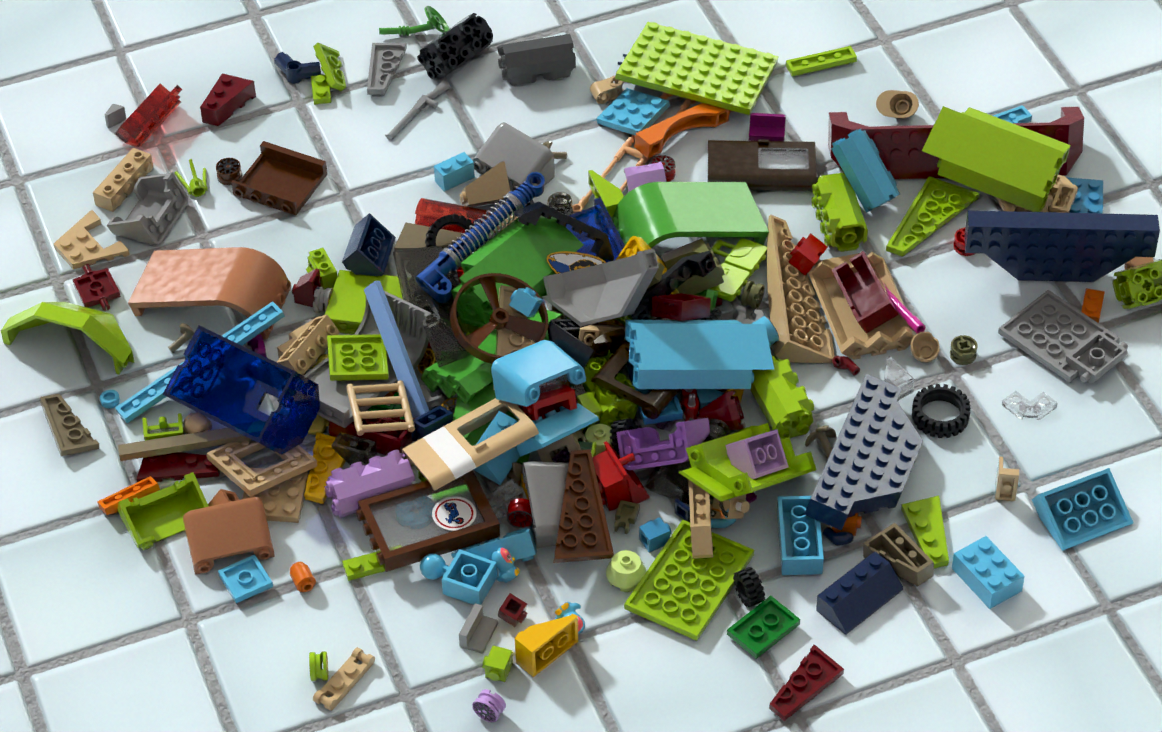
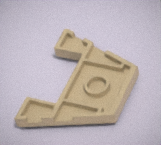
[53,210,130,269]

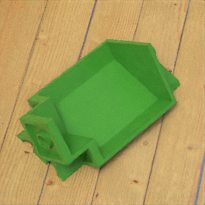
[451,216,584,327]

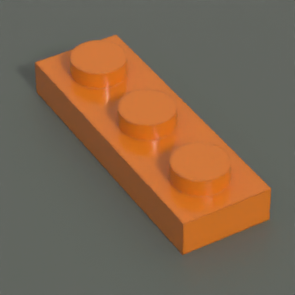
[97,476,160,515]

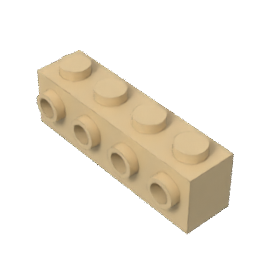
[93,148,153,212]
[275,315,340,381]

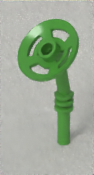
[379,6,449,36]

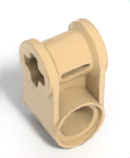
[590,75,624,104]

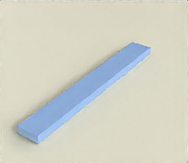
[364,281,429,418]

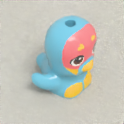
[492,548,520,583]
[554,602,585,635]

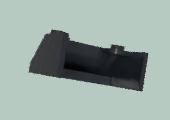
[547,319,617,369]

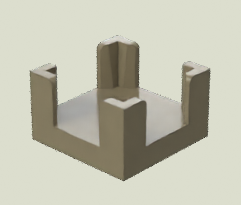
[537,429,587,462]

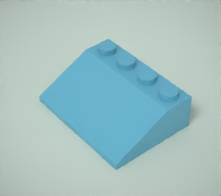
[1031,468,1133,551]

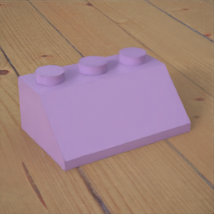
[725,429,789,479]

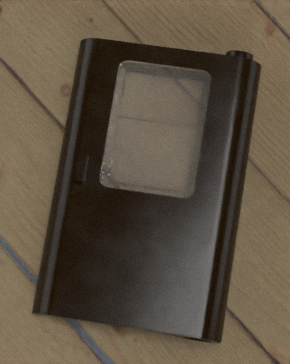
[708,140,819,191]

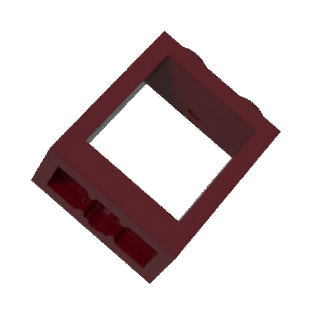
[651,293,711,321]

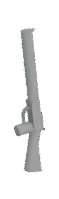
[385,80,451,140]

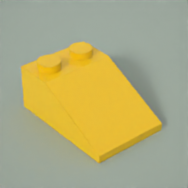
[515,614,578,677]

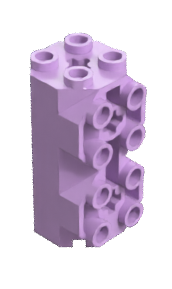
[324,450,415,518]

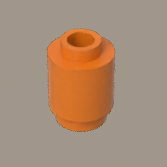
[290,562,316,592]

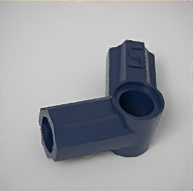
[274,52,321,84]

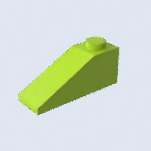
[588,170,624,220]

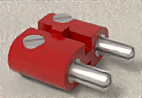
[680,389,699,422]

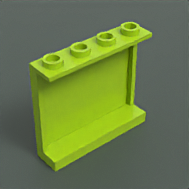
[325,270,413,334]

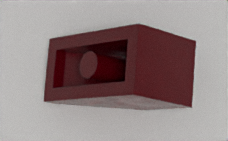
[292,269,321,307]

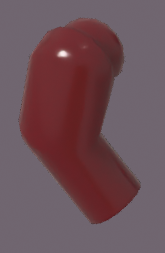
[832,356,860,375]

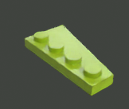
[901,495,949,569]

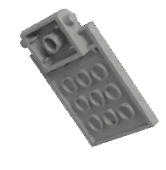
[998,290,1128,383]

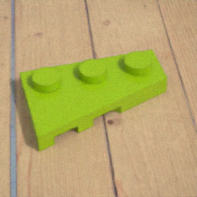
[313,42,346,91]

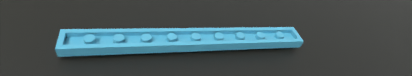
[115,301,285,423]

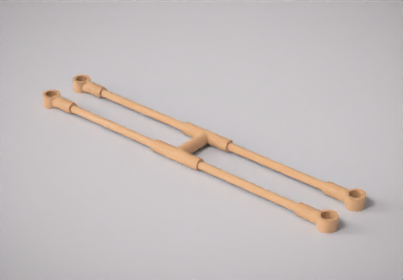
[572,92,696,225]

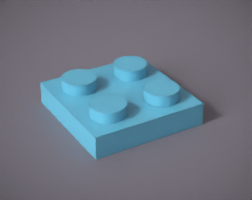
[218,554,273,603]

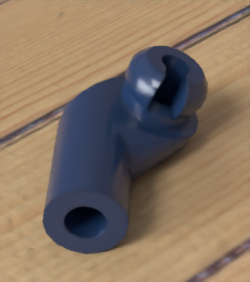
[822,527,854,546]

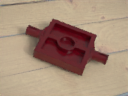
[72,264,121,311]

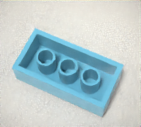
[777,496,824,575]

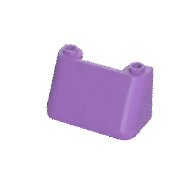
[616,418,710,470]

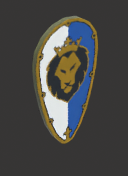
[546,251,606,274]

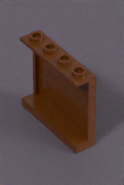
[231,141,327,215]

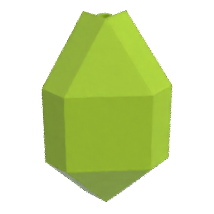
[1,302,135,375]

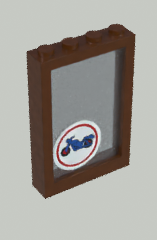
[356,470,500,572]

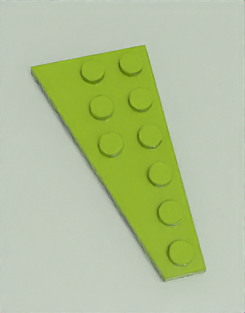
[886,176,979,257]

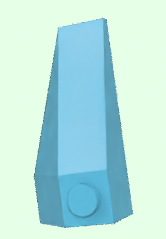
[451,526,537,562]

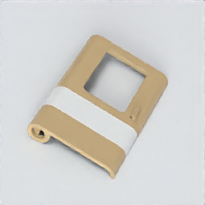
[402,398,539,491]

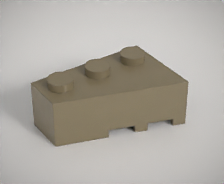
[863,523,934,586]

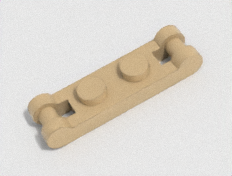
[313,647,375,711]

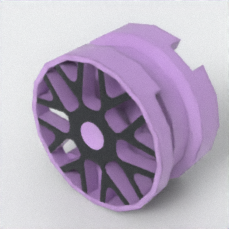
[472,689,506,722]

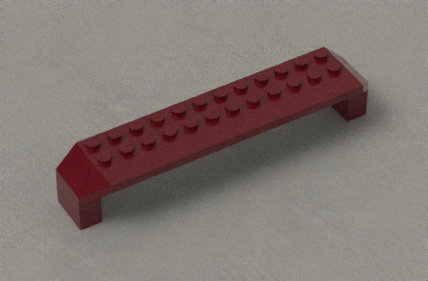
[828,107,1084,179]

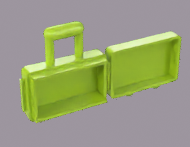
[709,238,767,302]

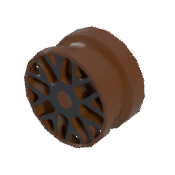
[216,158,242,185]

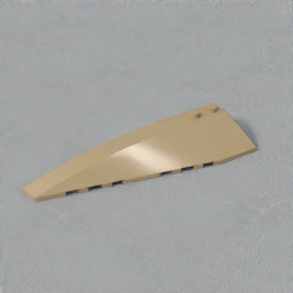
[767,214,835,363]

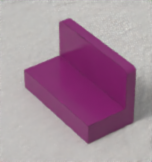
[749,113,786,141]

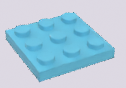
[596,88,670,136]

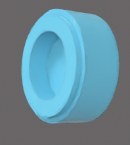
[100,390,120,409]

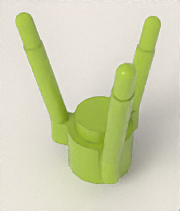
[175,159,208,197]

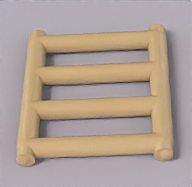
[346,380,415,436]

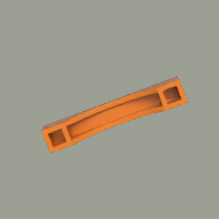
[634,103,730,158]

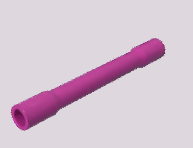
[883,283,925,334]

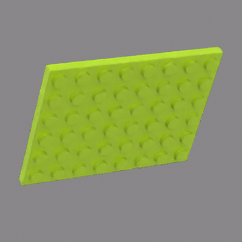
[615,22,779,115]

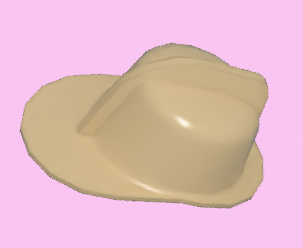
[876,90,919,119]

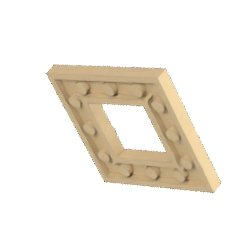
[207,426,317,497]

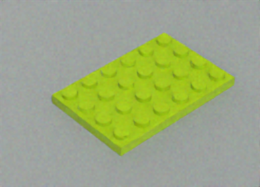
[624,520,754,641]

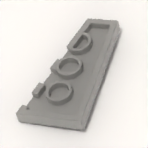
[367,43,407,95]

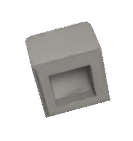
[104,104,126,128]

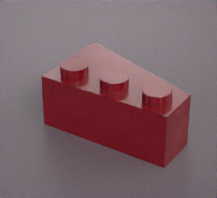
[200,73,256,126]

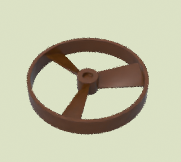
[450,273,548,364]

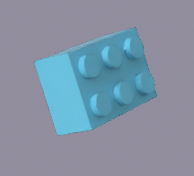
[952,536,1025,609]

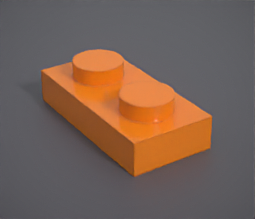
[1081,288,1105,323]

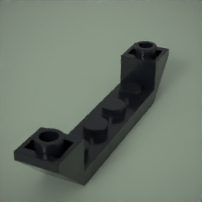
[514,202,614,261]
[631,251,716,320]

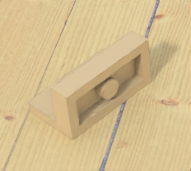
[995,456,1019,501]

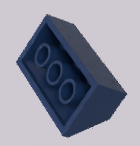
[342,213,396,276]
[816,551,903,635]

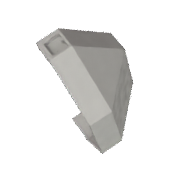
[543,249,659,327]

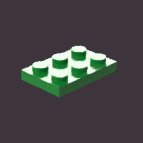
[727,596,800,659]

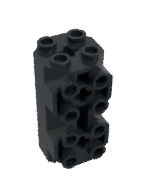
[417,13,493,80]

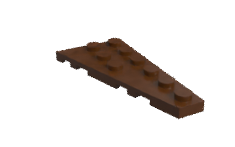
[553,449,614,563]

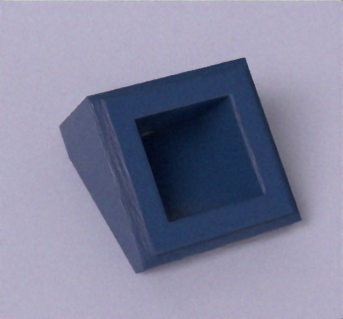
[675,499,690,522]

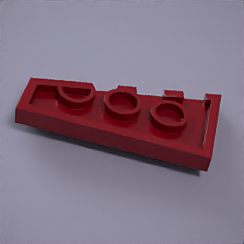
[769,645,844,721]

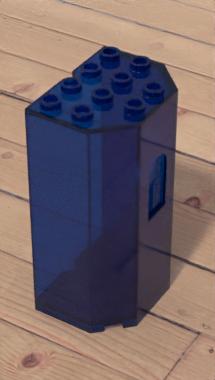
[163,325,320,455]

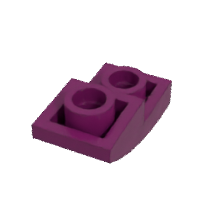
[247,334,267,358]

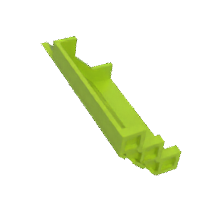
[922,106,1071,212]
[678,423,817,502]

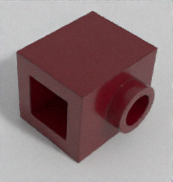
[498,593,528,627]

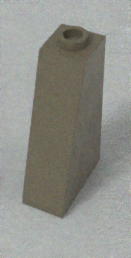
[394,222,461,261]

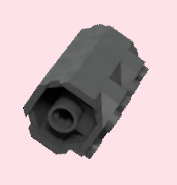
[497,34,576,86]

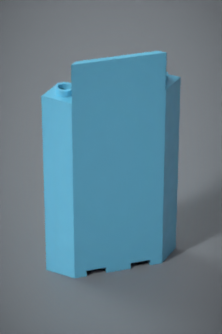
[625,320,774,389]

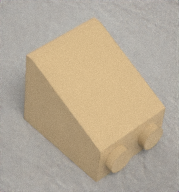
[459,161,510,209]

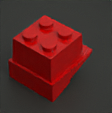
[592,441,650,511]

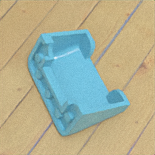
[491,340,586,407]

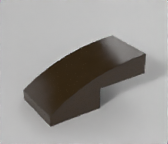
[591,329,625,358]

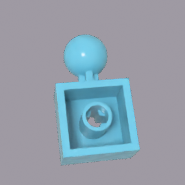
[420,549,497,605]

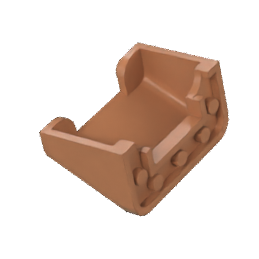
[183,497,275,574]

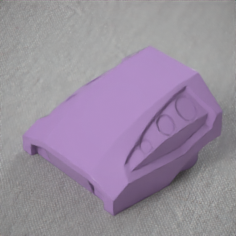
[624,162,666,192]

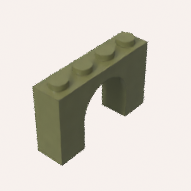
[661,238,725,295]

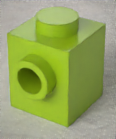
[482,646,513,682]

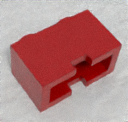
[788,233,828,276]

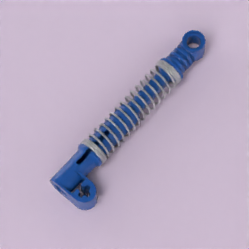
[415,172,545,303]

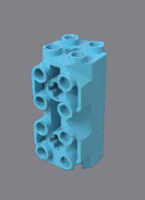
[831,129,900,213]

